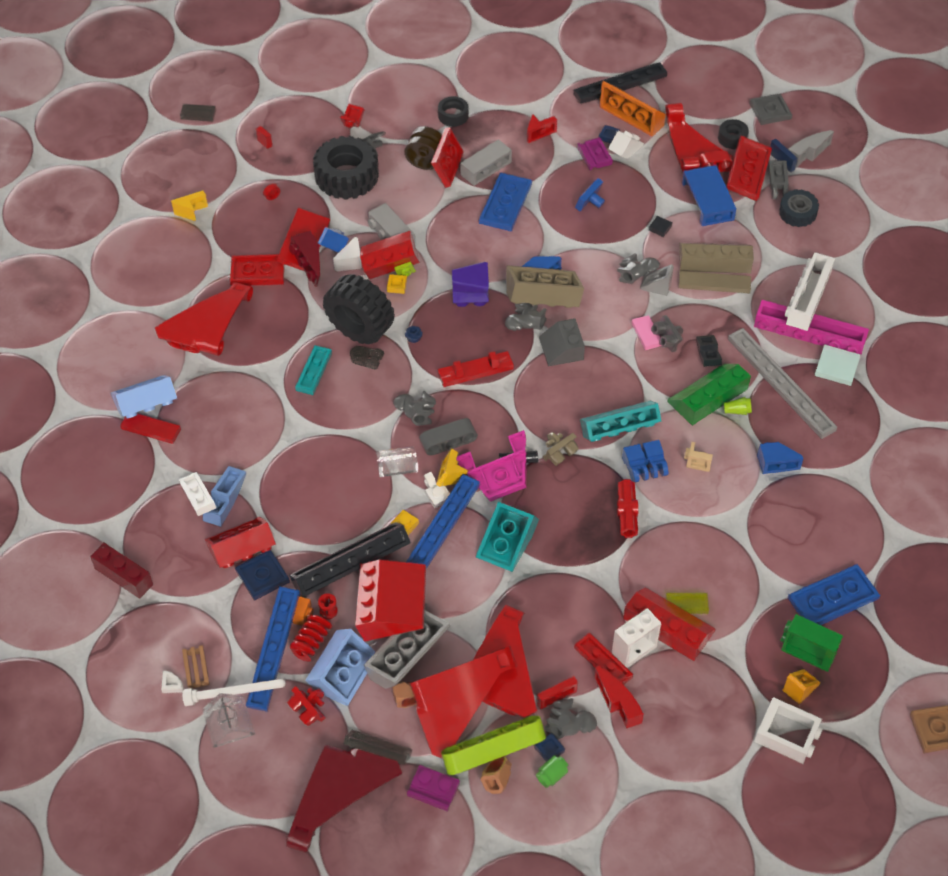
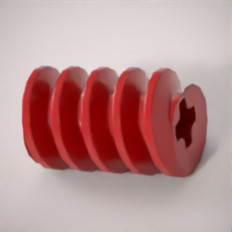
[289,615,332,662]

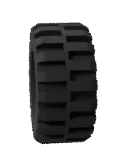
[313,136,379,200]
[323,274,395,345]

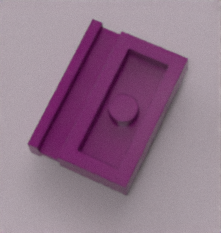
[577,137,613,170]
[407,765,460,812]

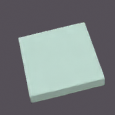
[815,345,860,386]

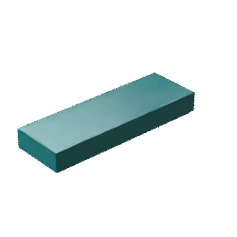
[295,345,332,395]

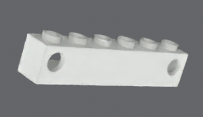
[785,252,835,331]

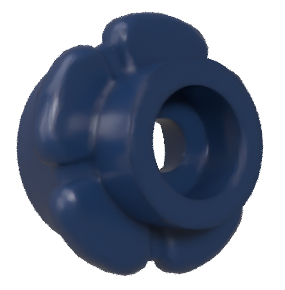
[405,326,423,343]

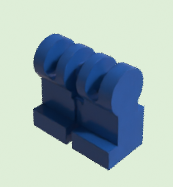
[622,440,669,483]

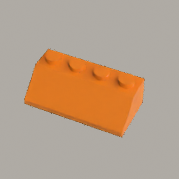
[600,81,666,137]

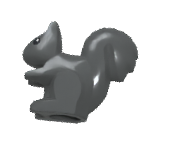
[617,253,660,284]
[505,303,547,331]
[393,391,436,426]
[544,698,597,739]

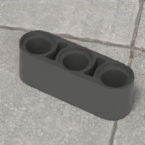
[419,418,478,456]

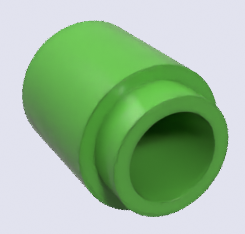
[536,755,568,788]

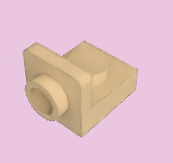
[684,442,713,472]

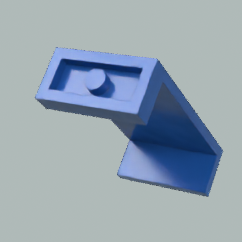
[682,165,737,227]

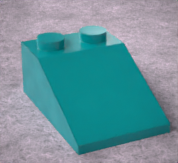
[476,502,539,572]

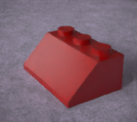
[360,230,420,279]
[205,516,276,568]

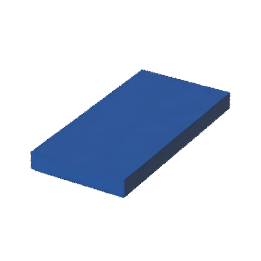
[479,172,532,232]
[788,564,880,625]

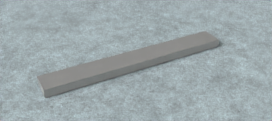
[728,328,837,439]

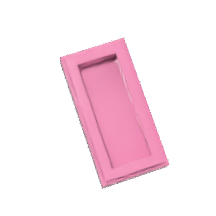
[631,315,661,350]

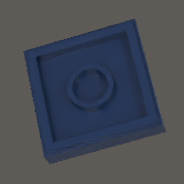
[235,550,290,601]

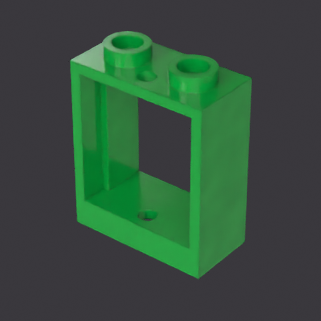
[780,614,843,672]

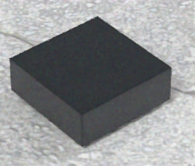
[648,216,672,237]

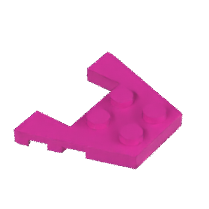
[456,430,527,502]

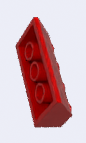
[623,587,716,661]

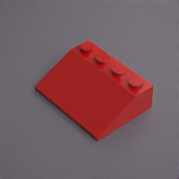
[355,560,426,642]

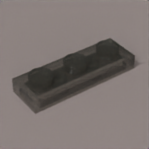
[343,729,413,764]

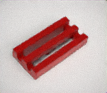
[537,676,578,710]

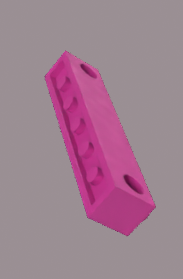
[754,300,869,357]

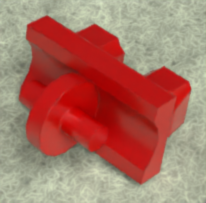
[287,686,326,726]

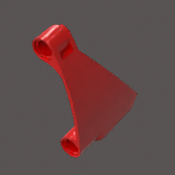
[473,605,537,718]
[410,646,518,759]

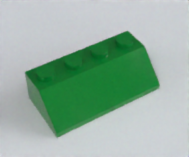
[667,364,751,426]

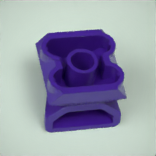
[452,262,489,307]

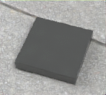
[749,93,792,125]

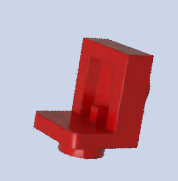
[340,104,365,128]

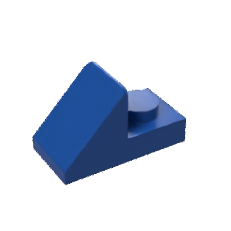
[318,227,349,253]

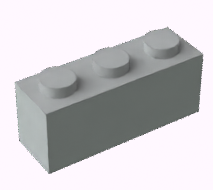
[460,139,512,186]
[368,203,415,243]

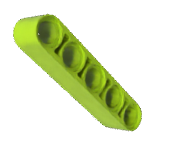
[441,715,546,775]

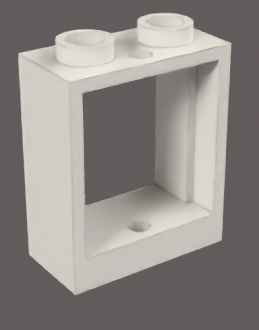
[612,608,661,668]
[754,697,823,764]

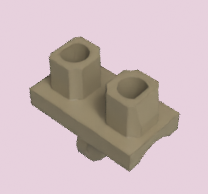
[543,432,579,466]

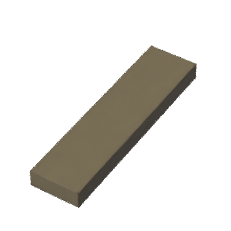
[679,271,751,294]

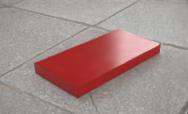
[726,136,772,201]
[277,208,331,271]

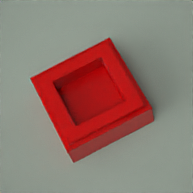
[256,126,272,149]

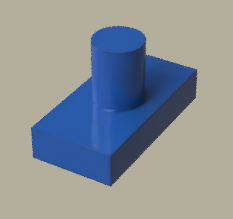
[575,178,605,211]

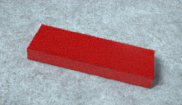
[120,414,181,444]
[574,632,633,685]

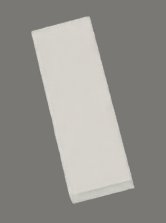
[179,472,216,516]

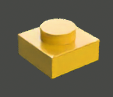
[387,274,407,294]
[391,510,419,535]

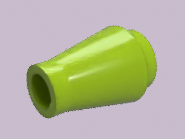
[724,397,752,415]

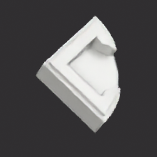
[161,671,184,693]

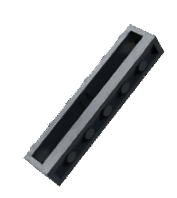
[289,522,411,597]

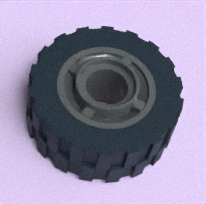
[779,189,819,227]

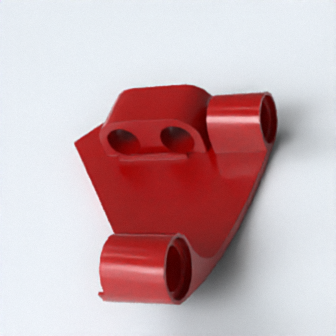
[665,103,734,173]
[155,282,253,356]

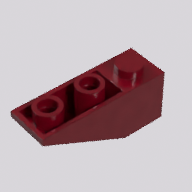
[289,231,320,287]

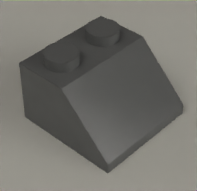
[539,318,585,366]

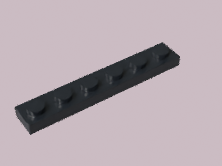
[574,62,667,104]

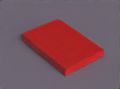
[431,127,464,188]
[230,254,285,286]

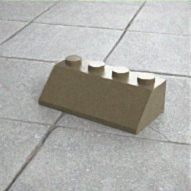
[679,243,754,273]
[506,265,584,308]

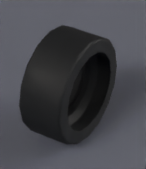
[438,96,469,127]

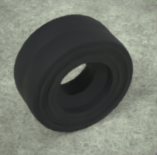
[718,119,749,149]

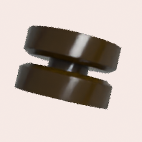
[404,126,442,170]

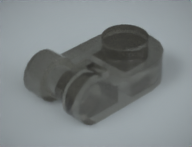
[350,346,385,370]

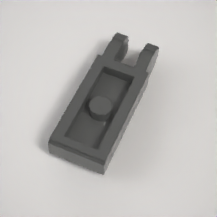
[768,160,789,199]

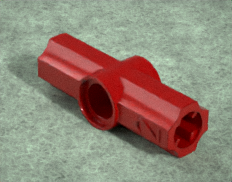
[617,479,638,538]

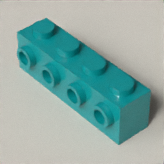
[580,401,662,442]

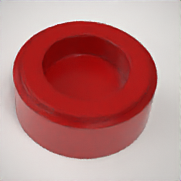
[263,183,281,200]

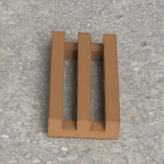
[182,645,210,689]

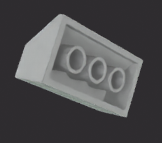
[364,610,450,689]

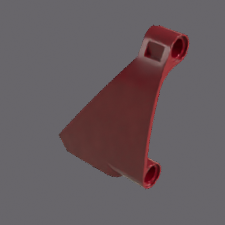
[286,745,402,853]

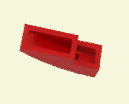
[594,666,644,729]

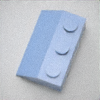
[110,375,177,418]
[305,629,375,706]

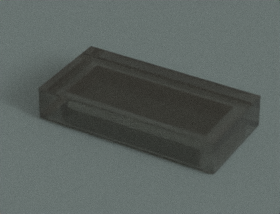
[180,104,216,122]

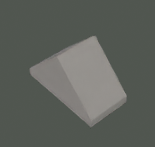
[641,264,674,296]

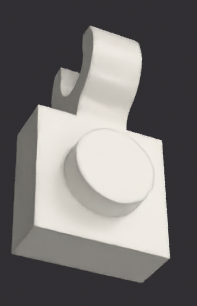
[424,472,450,509]

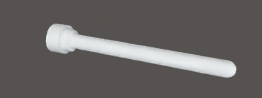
[183,679,286,706]

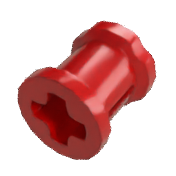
[318,593,338,620]

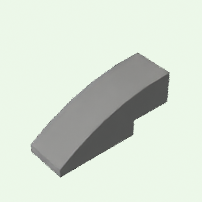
[788,130,834,167]

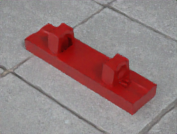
[438,351,514,388]

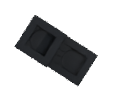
[696,335,722,367]

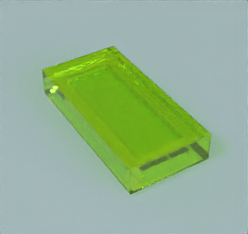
[666,593,709,614]

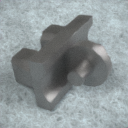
[651,315,683,352]

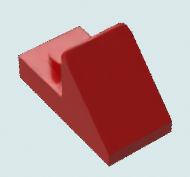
[527,114,557,143]

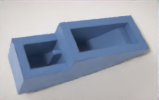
[203,466,246,527]

